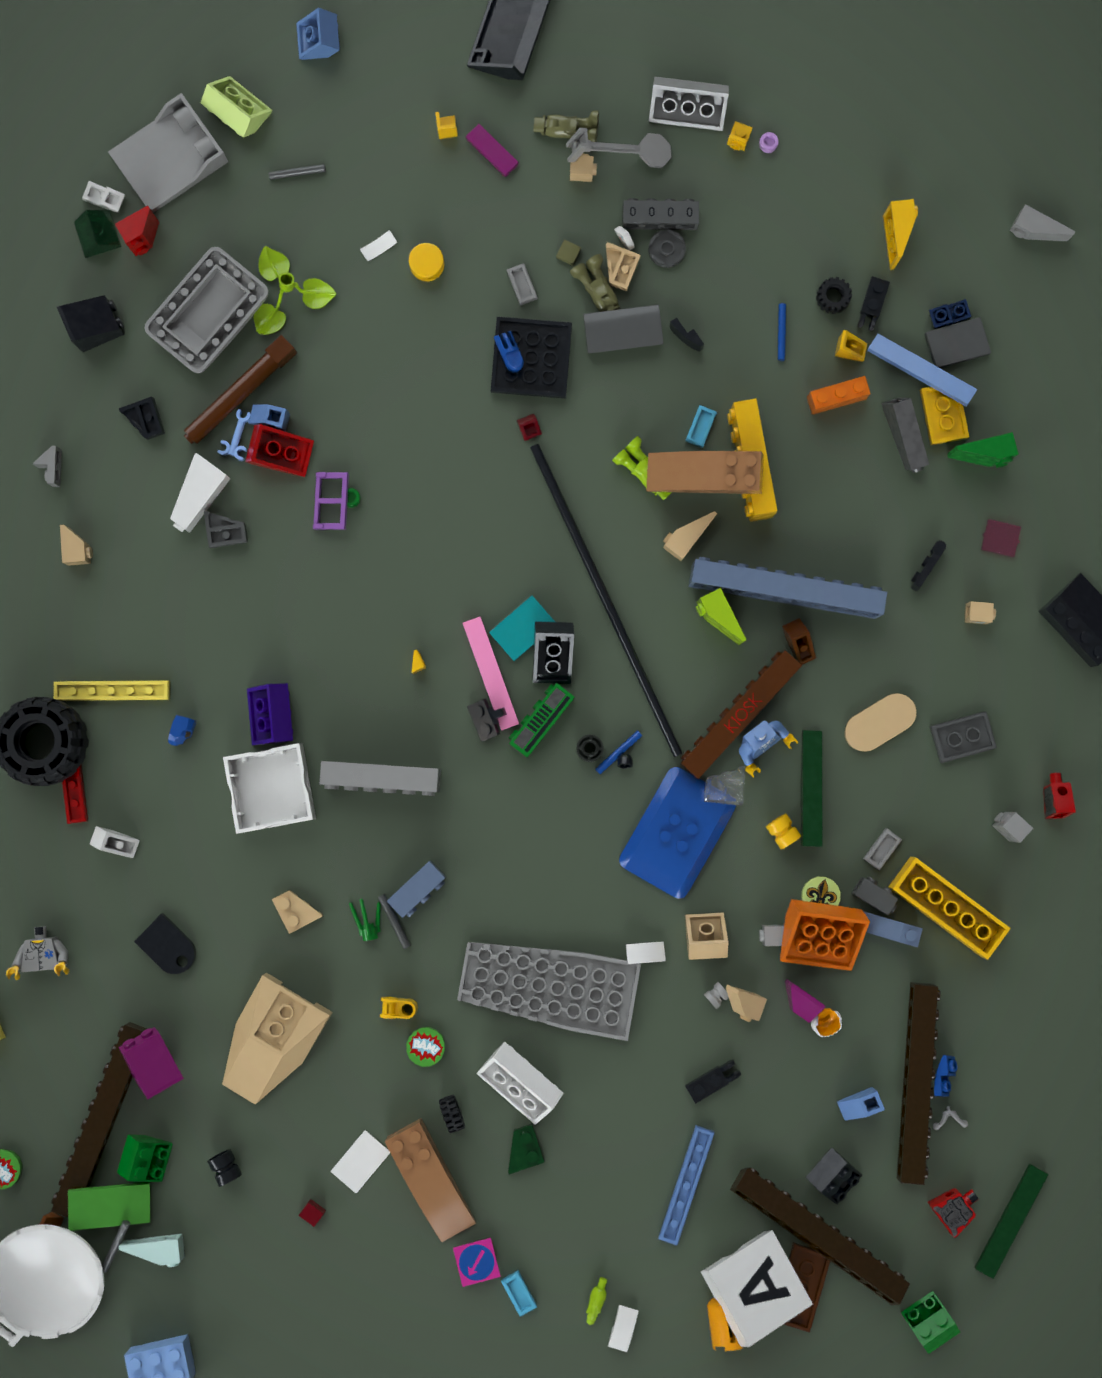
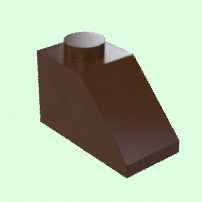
[782,618,816,665]

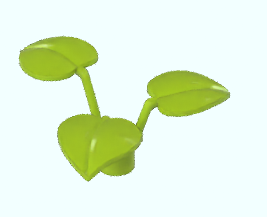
[254,246,336,335]

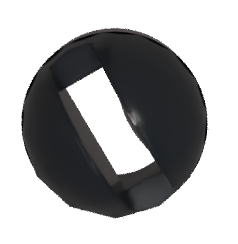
[617,754,633,769]

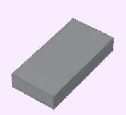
[507,263,538,306]
[863,828,902,871]

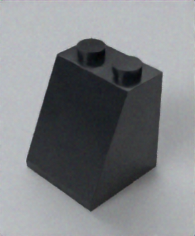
[57,295,124,352]

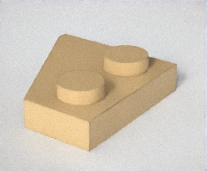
[272,890,323,934]

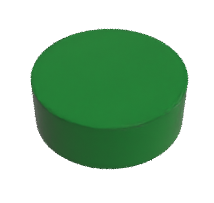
[341,488,361,508]

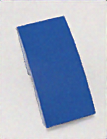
[934,1055,957,1097]

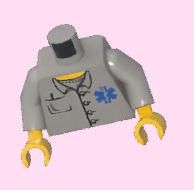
[6,926,69,980]

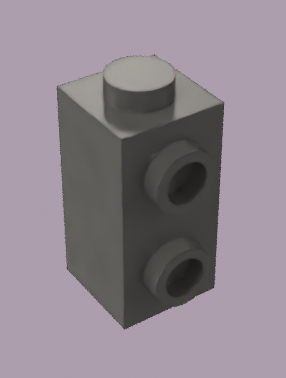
[851,876,898,915]

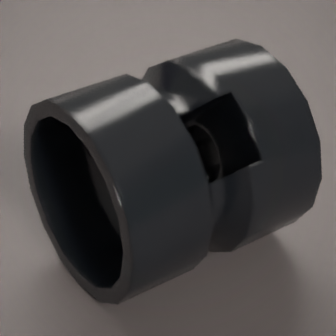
[207,1149,242,1187]

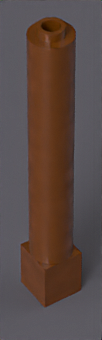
[184,335,297,444]

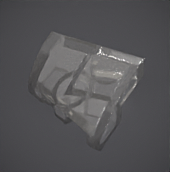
[704,766,745,806]

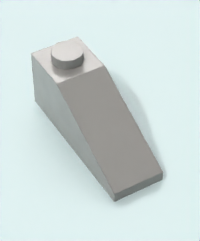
[1009,204,1076,241]

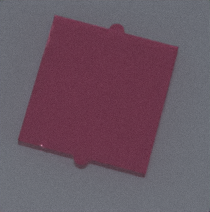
[981,519,1021,557]

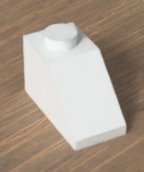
[90,826,140,858]

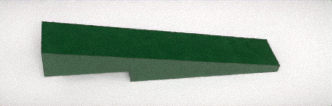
[800,730,823,847]

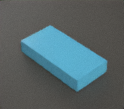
[685,405,717,448]
[501,1270,537,1317]

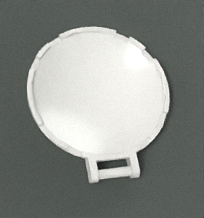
[0,1225,104,1347]

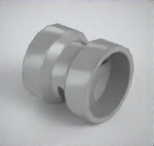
[704,982,729,1009]

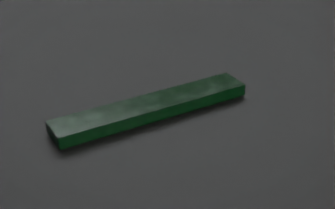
[974,1163,1049,1279]

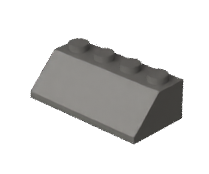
[649,76,729,131]

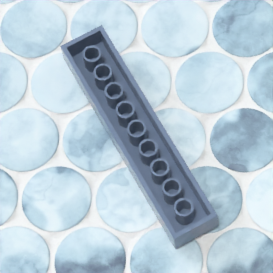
[688,557,887,619]

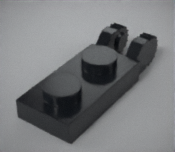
[857,276,890,331]
[911,540,946,591]
[685,1060,741,1104]

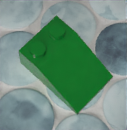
[947,432,1019,468]

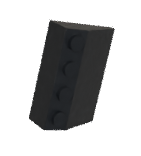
[1038,573,1102,667]

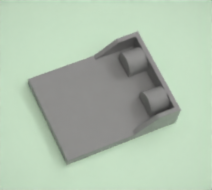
[108,93,228,213]

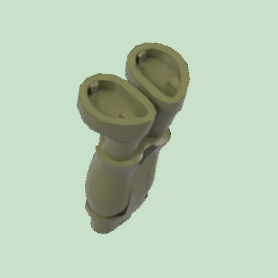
[533,110,599,142]
[570,254,620,312]

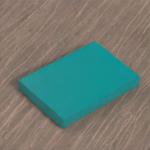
[489,595,555,661]

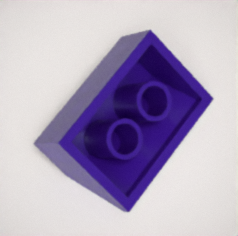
[247,683,293,746]

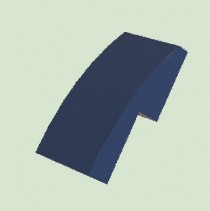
[929,299,972,329]

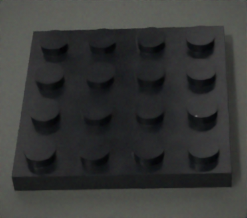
[491,317,572,399]

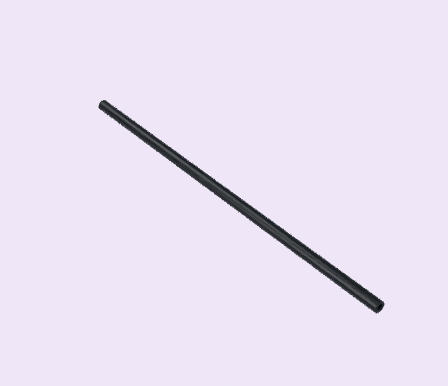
[530,444,682,757]

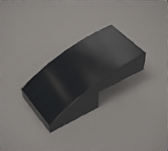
[669,318,704,352]

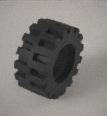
[816,277,852,314]
[439,1094,465,1134]

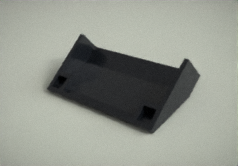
[467,0,550,80]

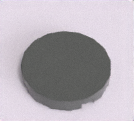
[648,229,686,268]

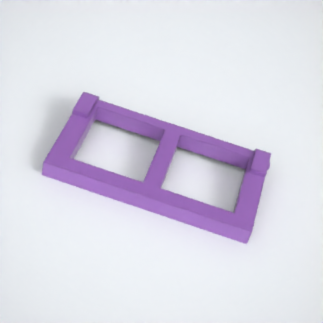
[313,472,349,530]

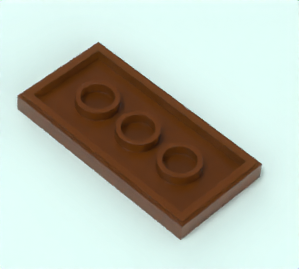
[784,1242,830,1333]

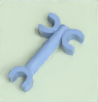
[217,409,251,461]

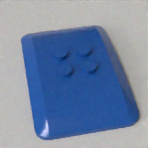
[619,767,736,899]

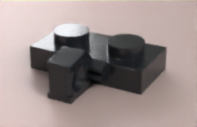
[467,699,507,742]

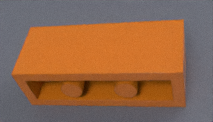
[807,376,871,415]

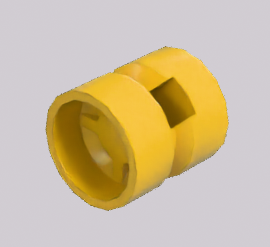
[766,813,801,849]

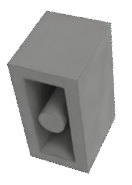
[992,812,1033,843]

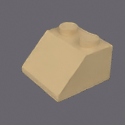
[685,913,728,960]

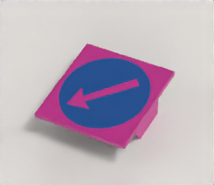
[453,1237,501,1287]

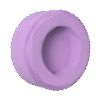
[759,132,779,153]

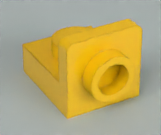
[727,121,753,151]

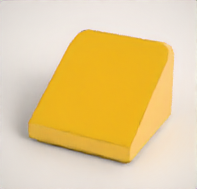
[412,650,426,674]

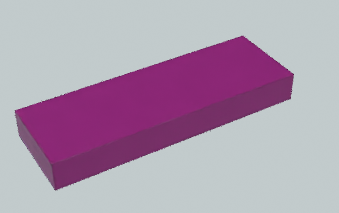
[466,124,519,177]

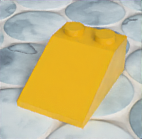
[883,199,918,270]

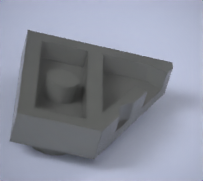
[204,511,248,548]

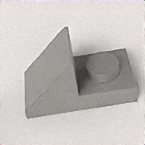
[33,446,62,487]

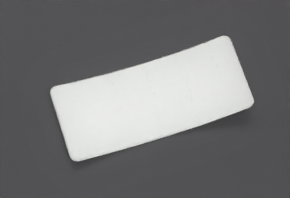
[360,230,397,261]

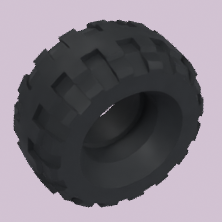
[0,697,89,786]

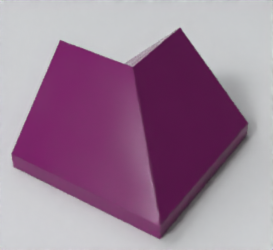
[785,979,826,1023]

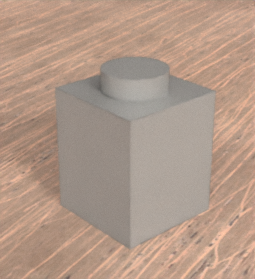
[759,925,784,946]

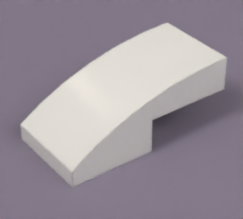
[82,181,125,212]
[626,942,666,964]
[608,1305,638,1352]

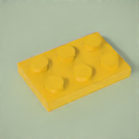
[920,387,969,445]

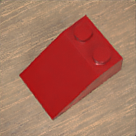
[245,424,314,477]

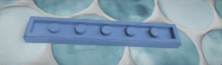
[867,334,977,407]
[658,1125,715,1246]

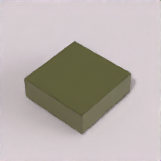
[556,239,581,266]

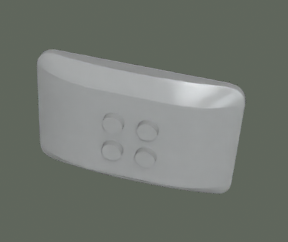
[144,247,269,373]

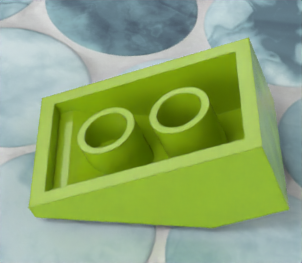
[695,588,747,645]

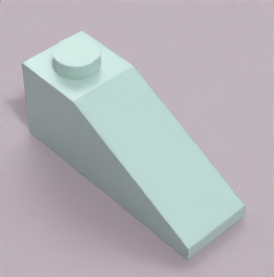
[119,1234,185,1267]

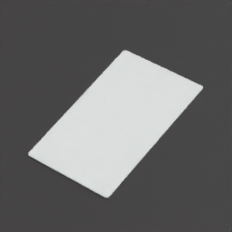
[331,1130,390,1193]

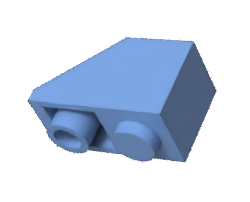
[248,404,290,432]
[837,1087,885,1120]

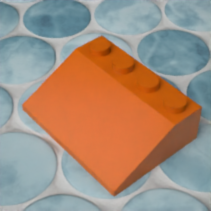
[780,899,870,971]

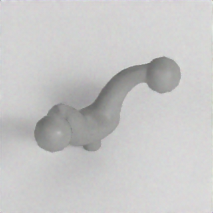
[933,1106,968,1130]

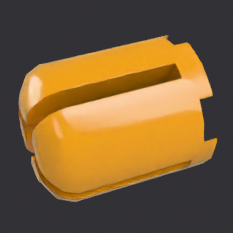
[707,1298,743,1351]

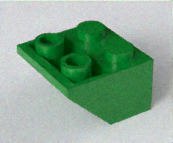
[117,1134,173,1182]
[901,1291,960,1354]

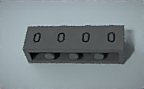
[623,198,699,230]

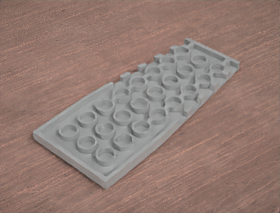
[457,942,641,1041]

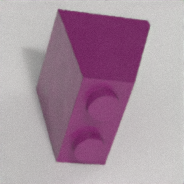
[119,1027,184,1100]

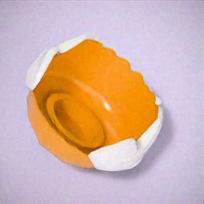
[811,1008,842,1037]

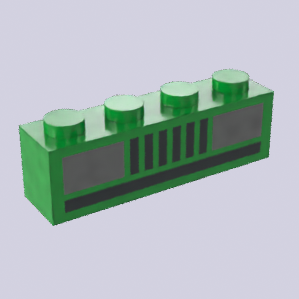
[509,683,575,758]

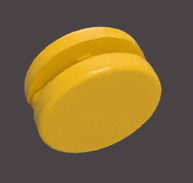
[409,243,444,281]

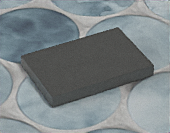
[925,317,991,368]
[930,711,997,763]

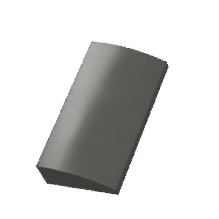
[583,305,663,354]

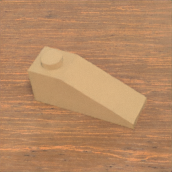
[663,511,717,561]

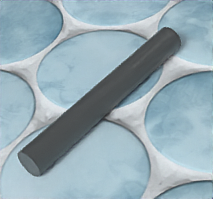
[269,164,326,180]
[378,894,411,949]
[102,1220,130,1273]

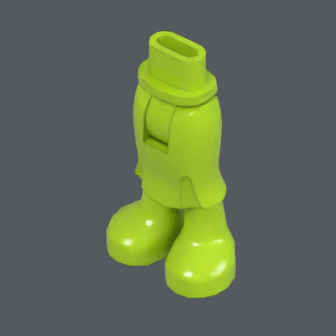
[612,436,672,500]

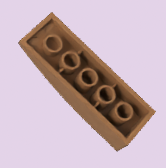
[646,451,764,494]
[385,1118,476,1242]

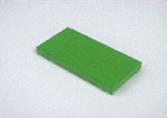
[68,1182,150,1231]

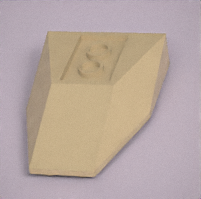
[222,973,333,1105]

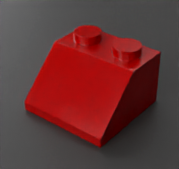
[115,205,159,256]

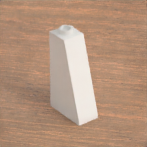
[170,453,230,533]

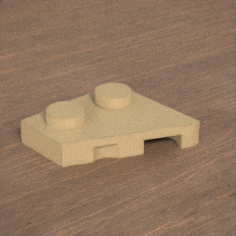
[606,242,641,292]

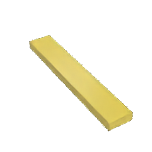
[54,680,170,701]

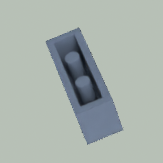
[387,860,446,918]

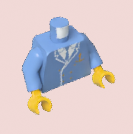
[739,720,798,778]

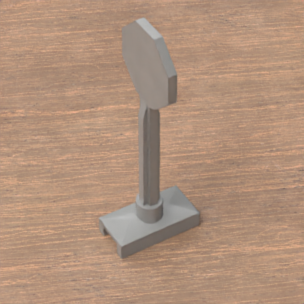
[566,128,672,168]

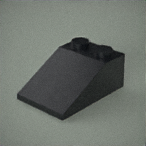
[533,622,574,684]

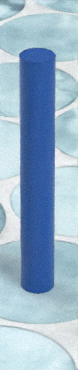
[778,303,786,361]
[595,730,642,774]

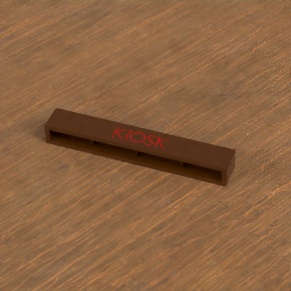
[680,650,802,779]

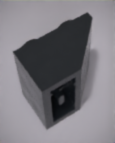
[806,1148,862,1204]

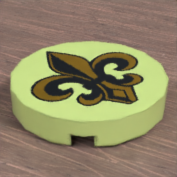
[801,876,841,906]

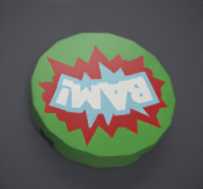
[406,1027,445,1067]
[0,1149,22,1189]

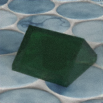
[74,210,121,258]

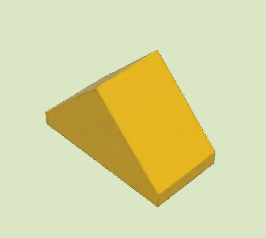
[835,330,868,362]

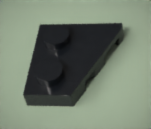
[119,397,165,440]

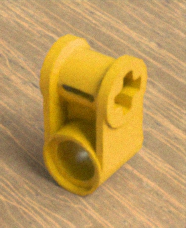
[380,997,418,1019]

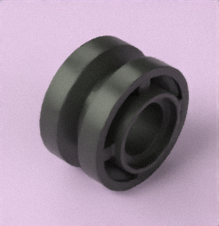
[576,735,604,762]

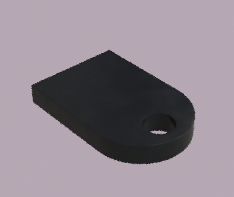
[134,913,196,974]

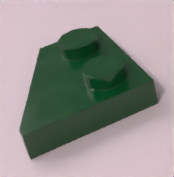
[508,1124,545,1175]

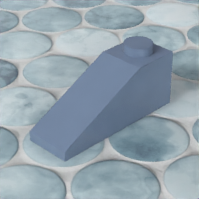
[863,911,923,947]

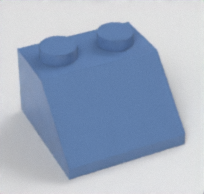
[296,8,340,60]

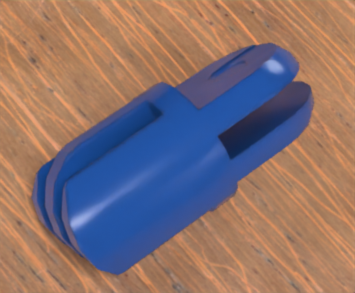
[494,331,524,372]

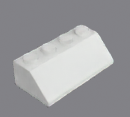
[476,1042,564,1125]

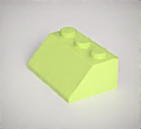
[201,76,272,138]

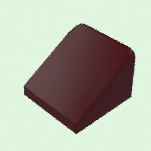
[517,414,542,441]
[298,1199,326,1227]

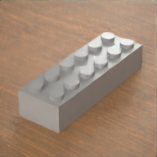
[319,761,441,796]

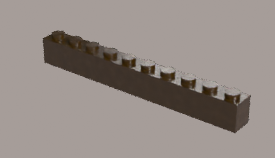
[897,982,940,1185]
[51,1022,147,1218]
[730,1167,910,1305]

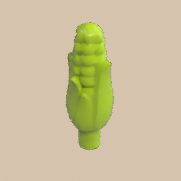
[586,1277,607,1325]

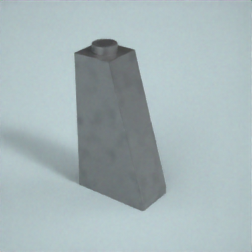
[882,398,929,473]

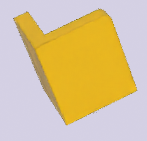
[435,112,458,139]

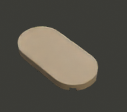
[844,693,916,752]

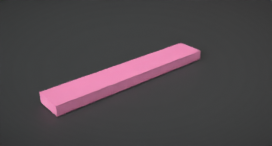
[463,617,519,731]

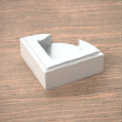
[614,226,635,251]

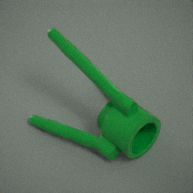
[349,899,381,941]

